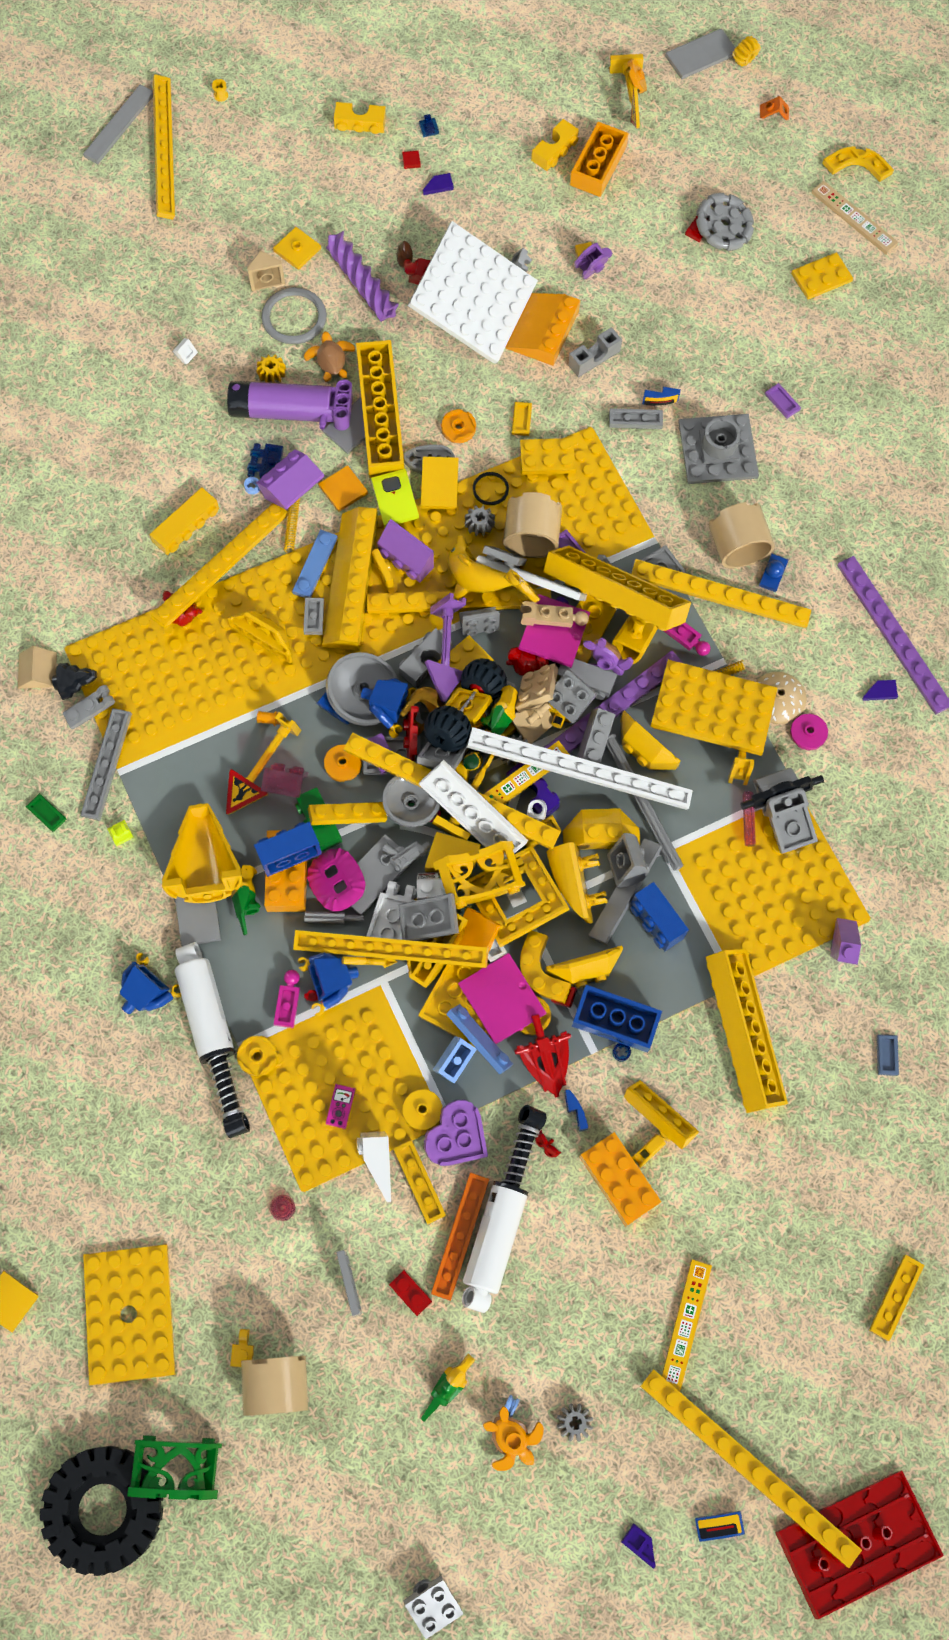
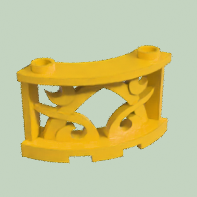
[433,841,526,909]

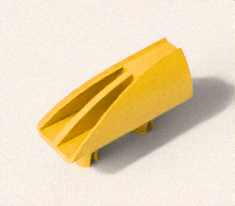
[612,615,658,664]
[546,842,608,924]

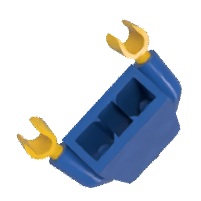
[361,678,416,738]
[298,952,359,1016]
[120,953,181,1014]

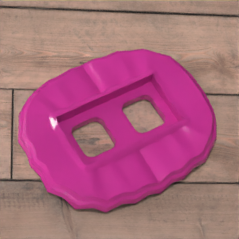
[307,848,366,911]

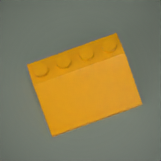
[505,293,580,366]

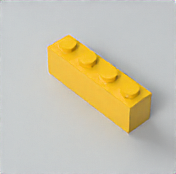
[149,487,219,555]

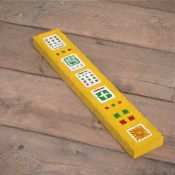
[483,740,570,804]
[662,1259,712,1392]

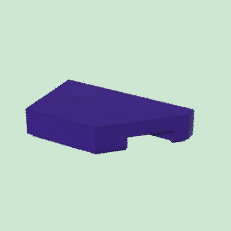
[423,173,454,195]
[862,680,898,701]
[621,1523,656,1569]

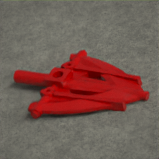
[514,1014,571,1098]

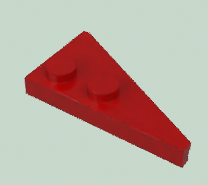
[403,706,419,762]

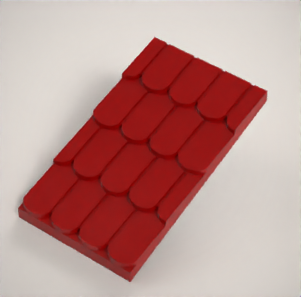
[775,1470,944,1619]

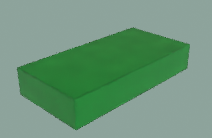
[26,793,67,832]

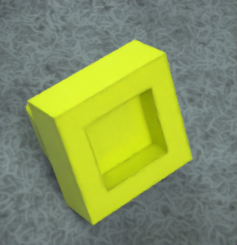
[107,820,134,846]

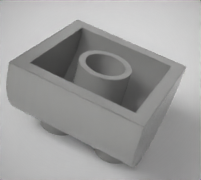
[607,833,650,887]

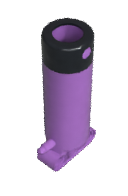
[227,380,353,431]

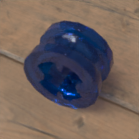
[612,1043,631,1062]

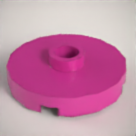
[790,714,828,750]

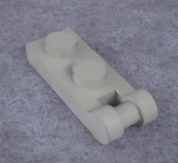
[63,685,115,729]

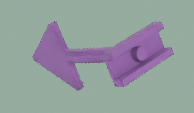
[425,593,466,703]

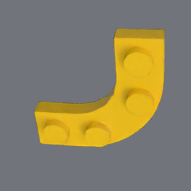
[822,146,894,182]
[520,931,572,1004]

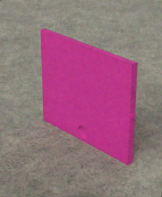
[518,594,590,668]
[458,953,547,1044]

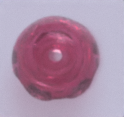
[270,1195,296,1221]

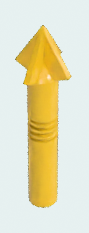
[341,956,398,968]

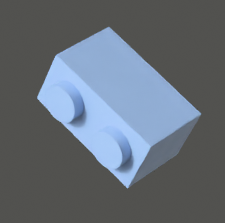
[433,1036,477,1083]

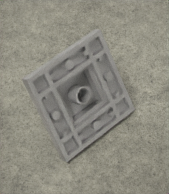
[678,414,759,484]

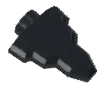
[52,663,97,700]

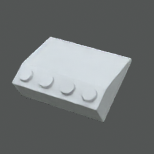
[357,1131,391,1202]

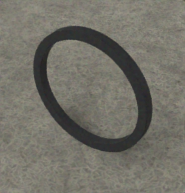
[473,472,509,505]

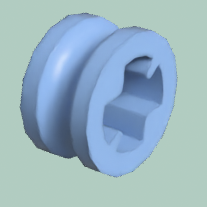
[244,477,260,494]
[504,1395,520,1417]

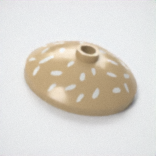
[756,672,807,724]

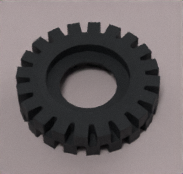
[40,1446,163,1576]

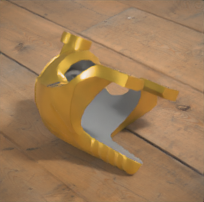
[400,687,446,736]

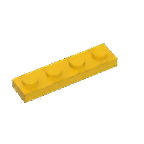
[308,802,387,825]
[393,1140,446,1225]
[869,1255,925,1341]

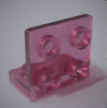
[261,763,309,798]

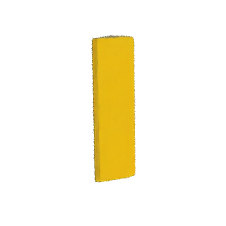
[624,1080,699,1149]

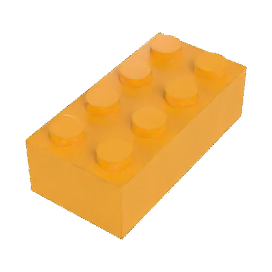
[570,122,629,197]
[264,830,307,912]
[579,1132,661,1227]

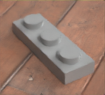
[609,409,663,429]

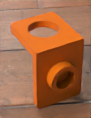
[760,96,789,120]

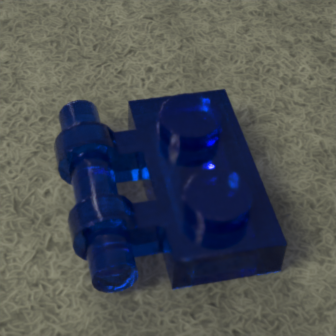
[247,443,284,478]

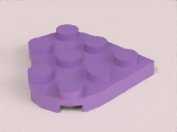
[424,1100,488,1166]

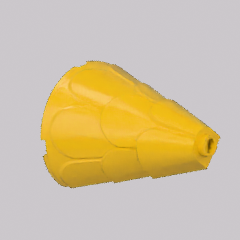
[162,803,242,903]

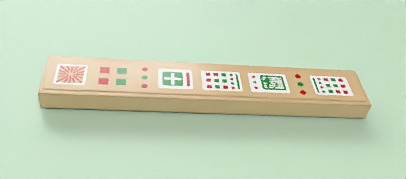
[812,181,898,255]

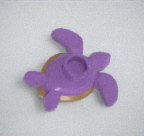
[583,638,634,676]

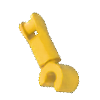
[632,1131,671,1168]

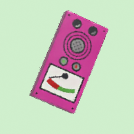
[326,1084,356,1129]

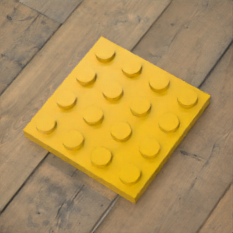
[418,963,493,1047]

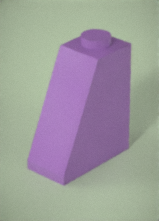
[830,918,861,965]

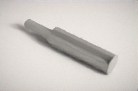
[304,911,364,924]

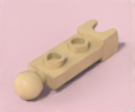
[520,601,589,627]

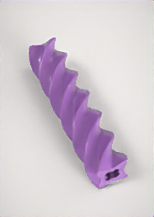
[326,231,399,322]

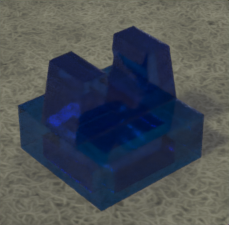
[419,114,439,138]

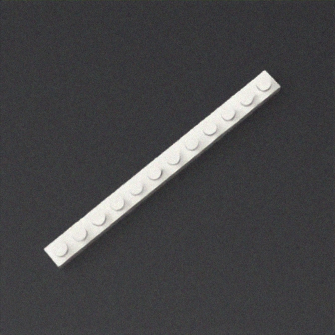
[467,727,693,810]

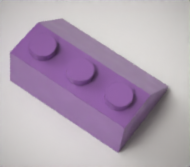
[256,449,324,510]
[377,519,434,583]

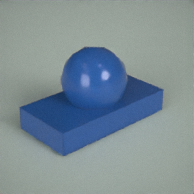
[759,554,788,592]

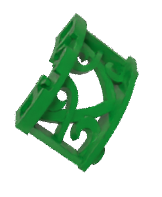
[127,1435,222,1500]

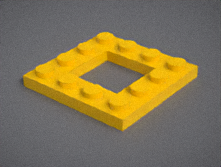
[466,845,570,947]

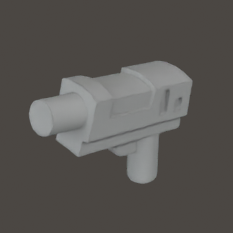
[382,841,431,871]

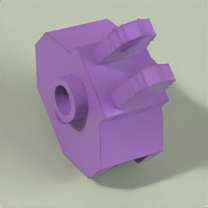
[574,243,613,280]

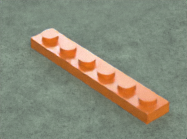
[431,1173,490,1301]

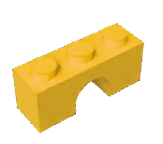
[334,102,386,134]
[531,119,579,171]

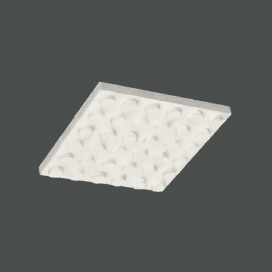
[408,221,538,364]

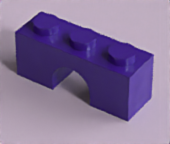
[505,763,560,818]

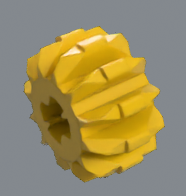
[732,36,761,67]
[256,354,286,383]

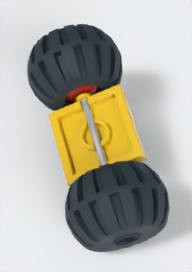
[424,658,507,753]

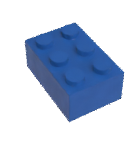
[254,822,322,877]
[631,882,689,952]

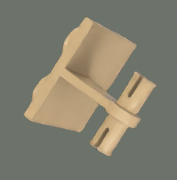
[512,702,553,744]

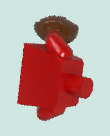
[396,241,431,285]

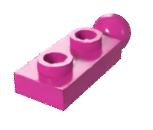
[664,623,711,656]
[273,970,300,1028]

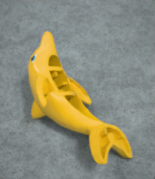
[448,535,540,602]

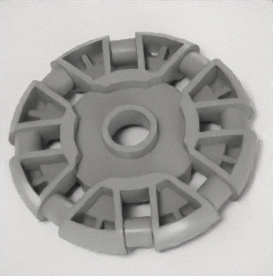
[696,193,754,251]

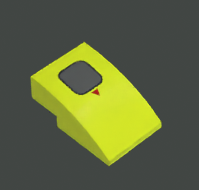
[371,468,419,528]

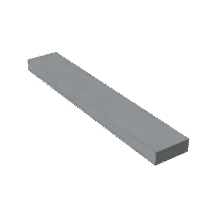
[83,84,153,164]
[80,708,132,821]
[589,838,662,945]

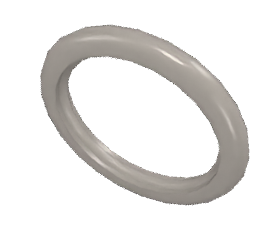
[261,287,327,344]

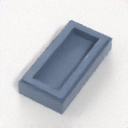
[876,1035,899,1076]

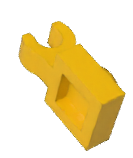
[230,1329,254,1367]

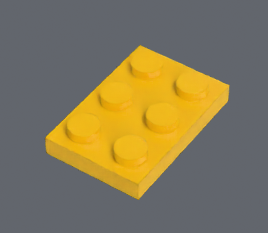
[791,252,853,300]
[520,438,576,475]
[428,635,494,696]

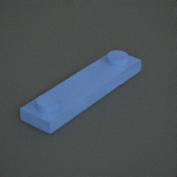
[292,529,338,598]
[447,1004,513,1074]

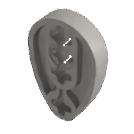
[404,445,455,475]

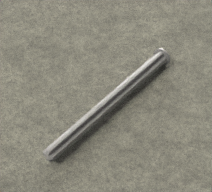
[606,734,683,871]

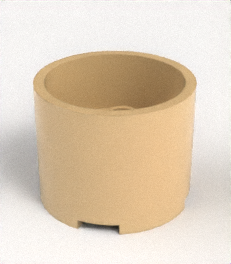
[503,492,562,558]
[708,502,775,569]
[241,1356,308,1416]

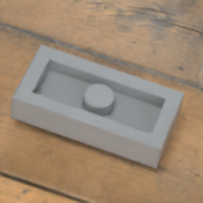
[303,598,324,635]

